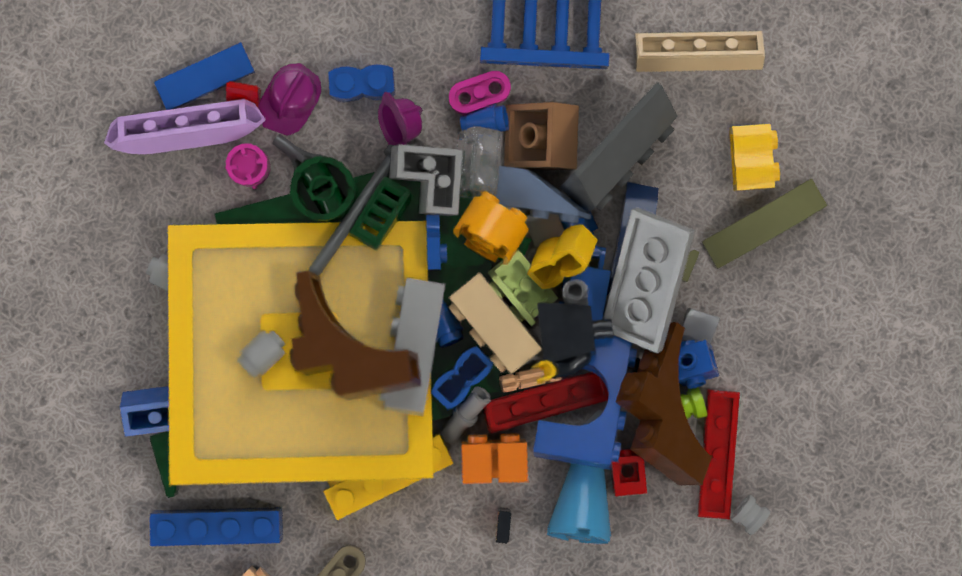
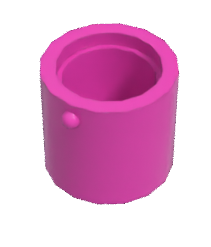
[226,144,271,189]

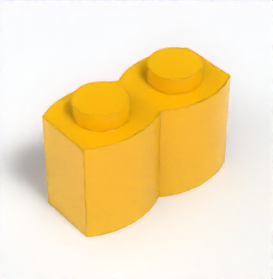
[729,124,780,191]
[527,224,598,289]

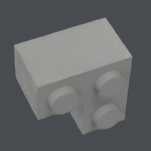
[389,145,462,216]

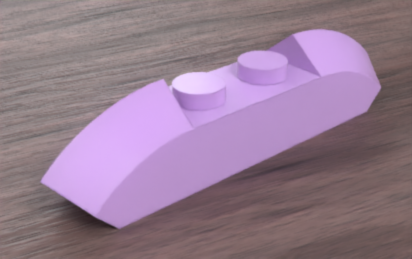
[104,99,266,154]

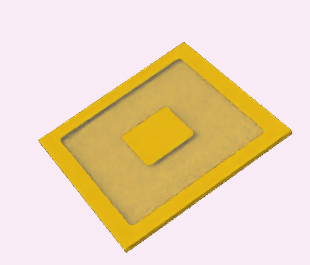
[168,221,433,485]

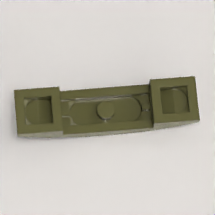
[701,178,828,269]

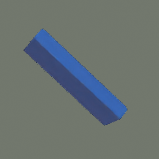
[154,42,255,110]

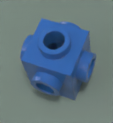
[678,339,720,389]

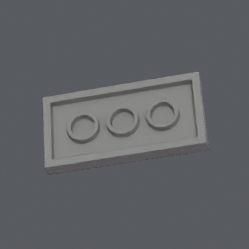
[603,208,695,353]

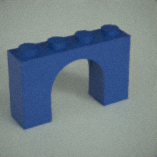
[533,336,637,470]

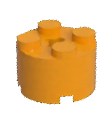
[453,191,529,265]

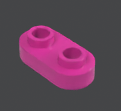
[449,71,511,115]

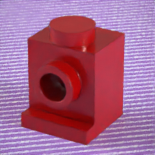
[611,448,647,497]

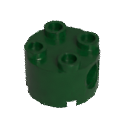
[290,156,357,222]

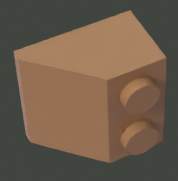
[504,102,579,170]

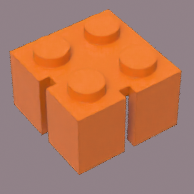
[462,433,528,484]

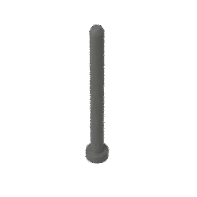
[309,144,394,276]

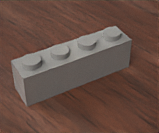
[379,278,445,416]

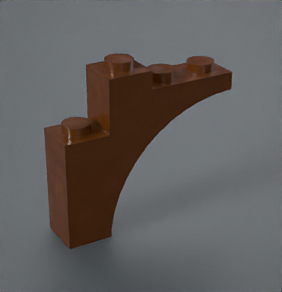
[290,270,422,400]
[615,322,712,486]

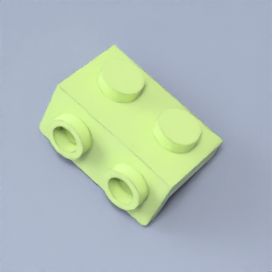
[488,249,558,326]

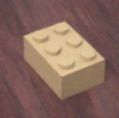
[449,273,542,374]

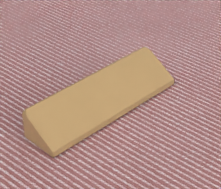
[635,31,765,72]

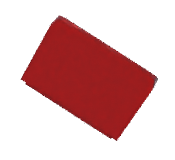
[226,81,261,108]

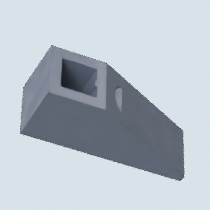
[491,165,591,224]

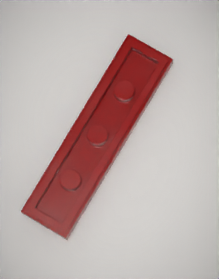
[483,372,609,434]
[697,389,740,519]

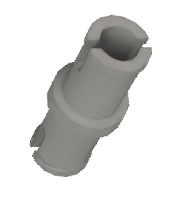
[440,387,491,443]

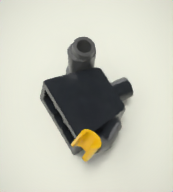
[532,280,614,384]

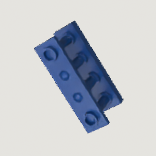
[480,0,609,69]

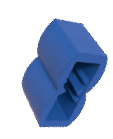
[328,64,395,102]
[431,346,493,409]

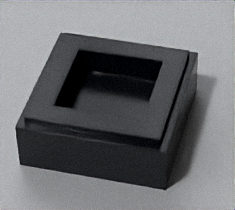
[496,508,512,544]

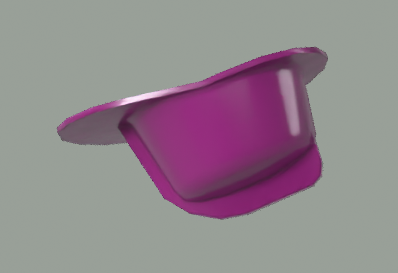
[258,63,322,136]
[378,92,423,146]

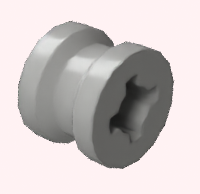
[730,495,771,535]

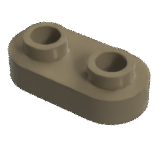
[318,545,366,576]

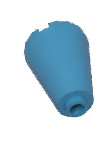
[547,463,611,544]

